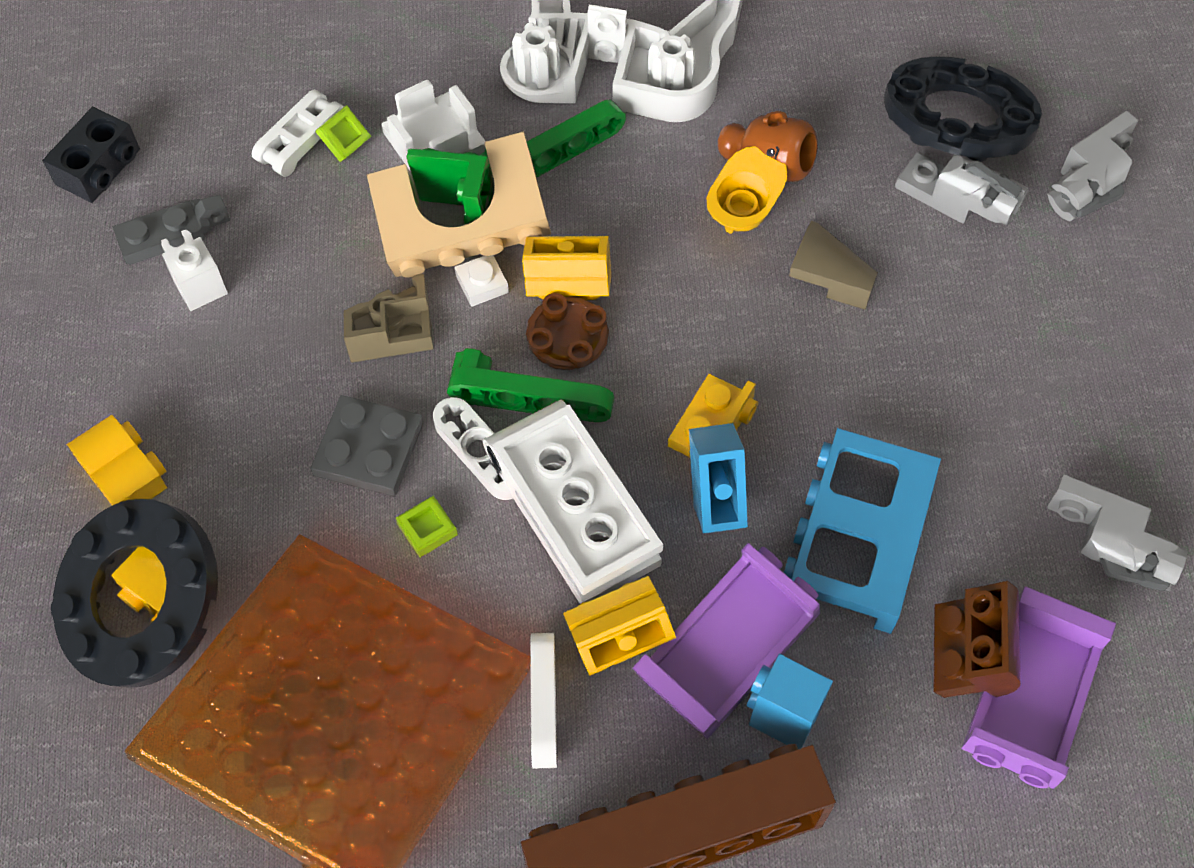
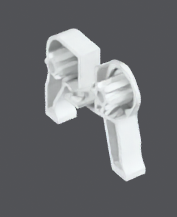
[500,0,743,122]

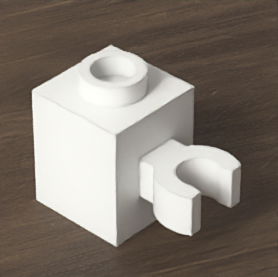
[161,229,228,311]

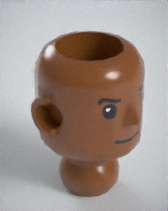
[718,111,818,182]

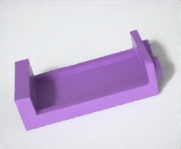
[633,543,820,739]
[962,586,1116,789]

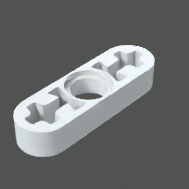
[433,397,513,500]
[530,633,557,769]

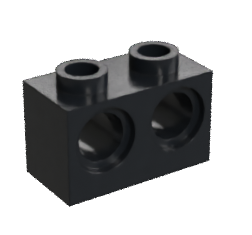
[42,106,140,203]

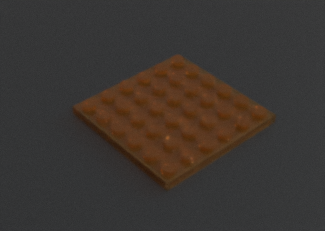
[125,534,531,868]

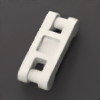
[252,89,344,177]

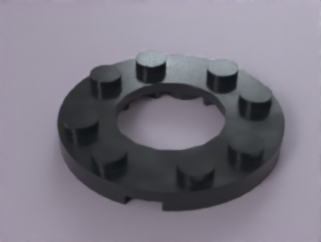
[884,56,1042,162]
[51,499,218,688]

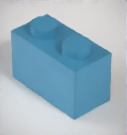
[689,423,748,534]
[746,654,833,749]

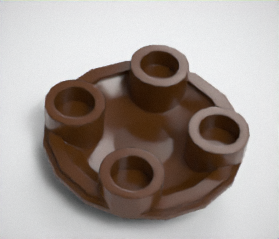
[526,293,609,371]

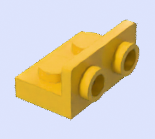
[668,374,758,457]

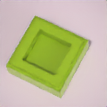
[315,105,372,162]
[395,495,458,558]

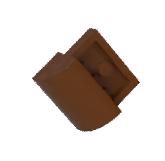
[934,581,1021,698]

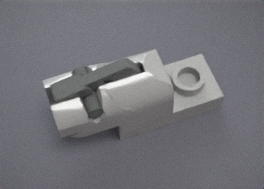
[1048,111,1138,221]
[895,153,1028,225]
[1047,474,1188,592]

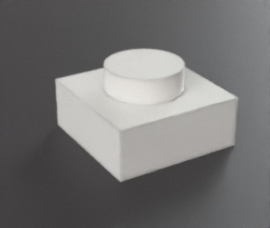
[455,255,509,307]

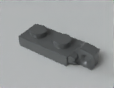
[112,195,230,265]

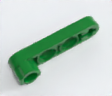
[480,99,626,180]
[447,348,615,422]

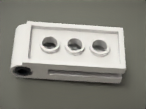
[483,400,663,604]

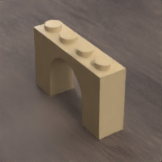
[367,131,552,277]

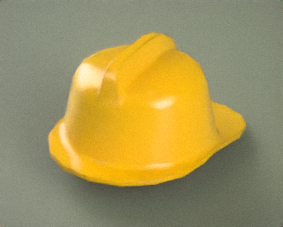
[706,146,787,234]

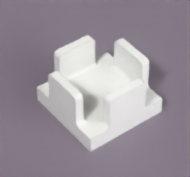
[381,80,486,172]

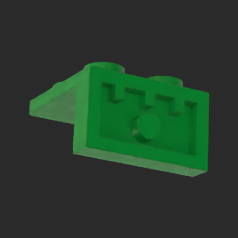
[406,148,495,224]

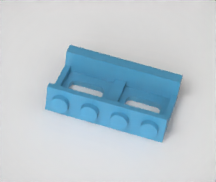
[784,428,941,634]

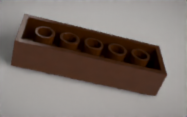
[521,744,836,868]

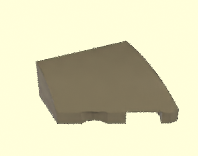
[789,220,878,310]
[343,274,434,363]

